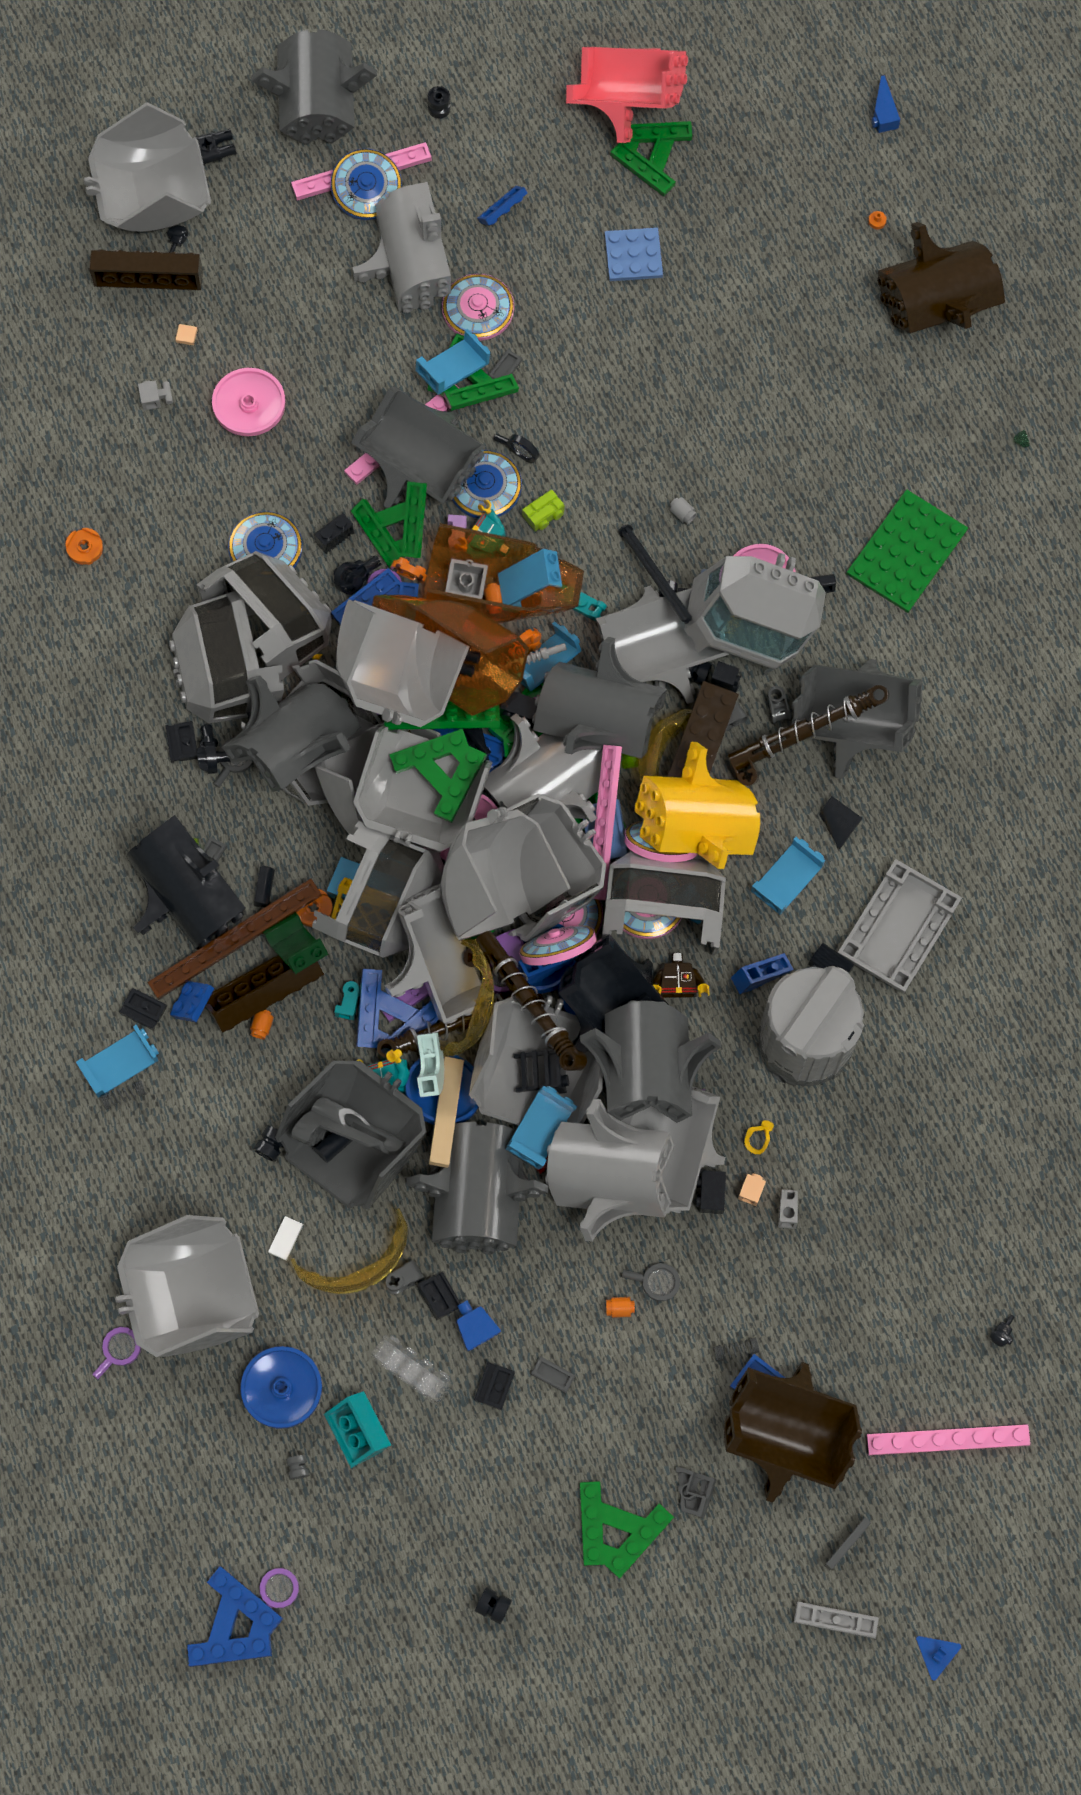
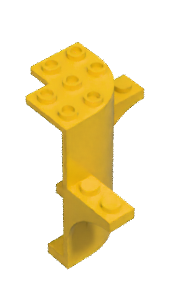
[635,742,760,869]

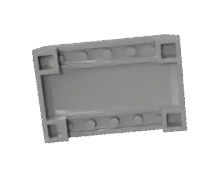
[838,859,962,993]

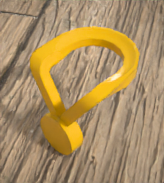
[744,1120,774,1154]

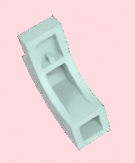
[417,1032,444,1097]

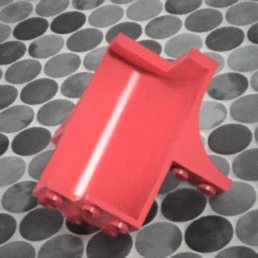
[566,47,688,143]

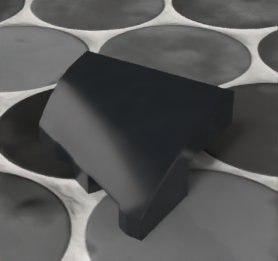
[819,796,862,849]

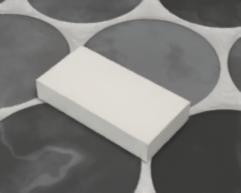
[268,1216,303,1261]

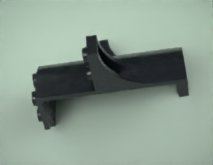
[126,815,246,949]
[558,934,669,1053]

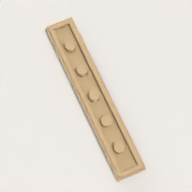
[429,1056,464,1168]

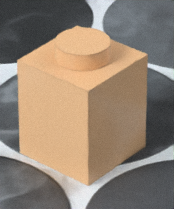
[738,1173,766,1206]

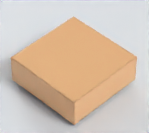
[176,324,198,345]

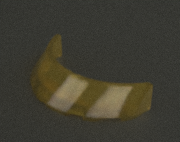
[638,709,692,783]
[440,940,494,1057]
[290,1208,408,1294]

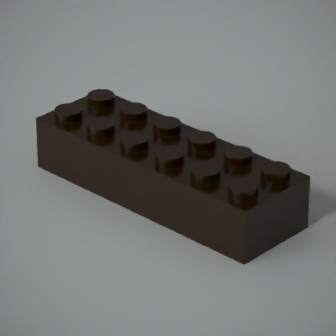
[89,249,203,290]
[668,681,739,777]
[205,955,324,1033]

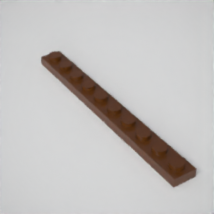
[147,879,322,1000]

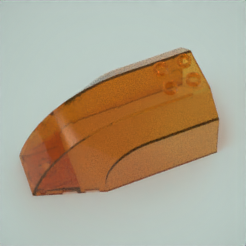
[422,523,584,623]
[372,595,529,716]

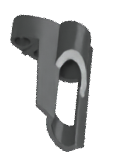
[291,1097,406,1155]

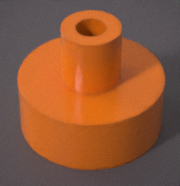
[868,211,887,230]

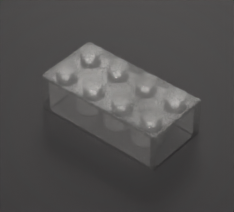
[371,1335,452,1407]

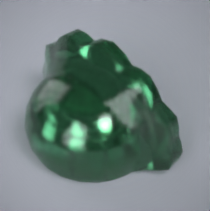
[1014,430,1030,448]

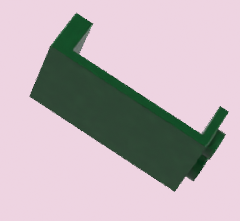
[263,912,328,974]

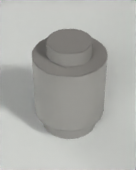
[670,497,697,524]

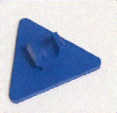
[916,1636,961,1681]

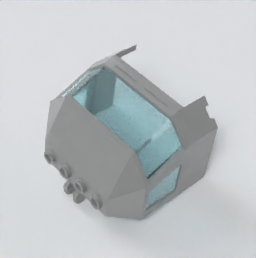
[684,553,826,675]

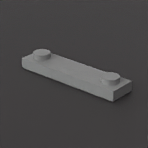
[793,1601,879,1639]

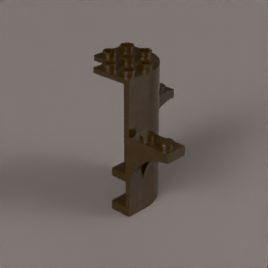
[877,222,1005,333]
[724,1362,862,1503]

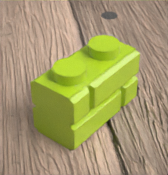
[522,490,565,532]

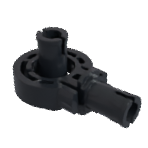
[333,555,381,595]
[197,724,231,774]

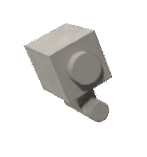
[138,381,173,411]

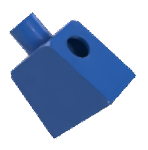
[456,1300,501,1352]

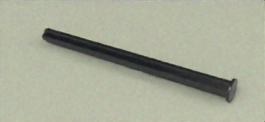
[619,524,692,624]

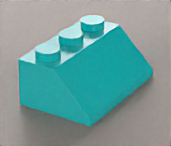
[324,1391,391,1468]

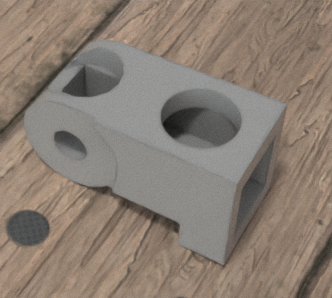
[778,1189,798,1229]

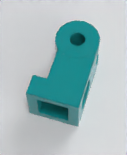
[334,981,360,1021]

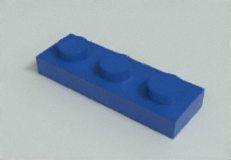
[477,186,527,225]

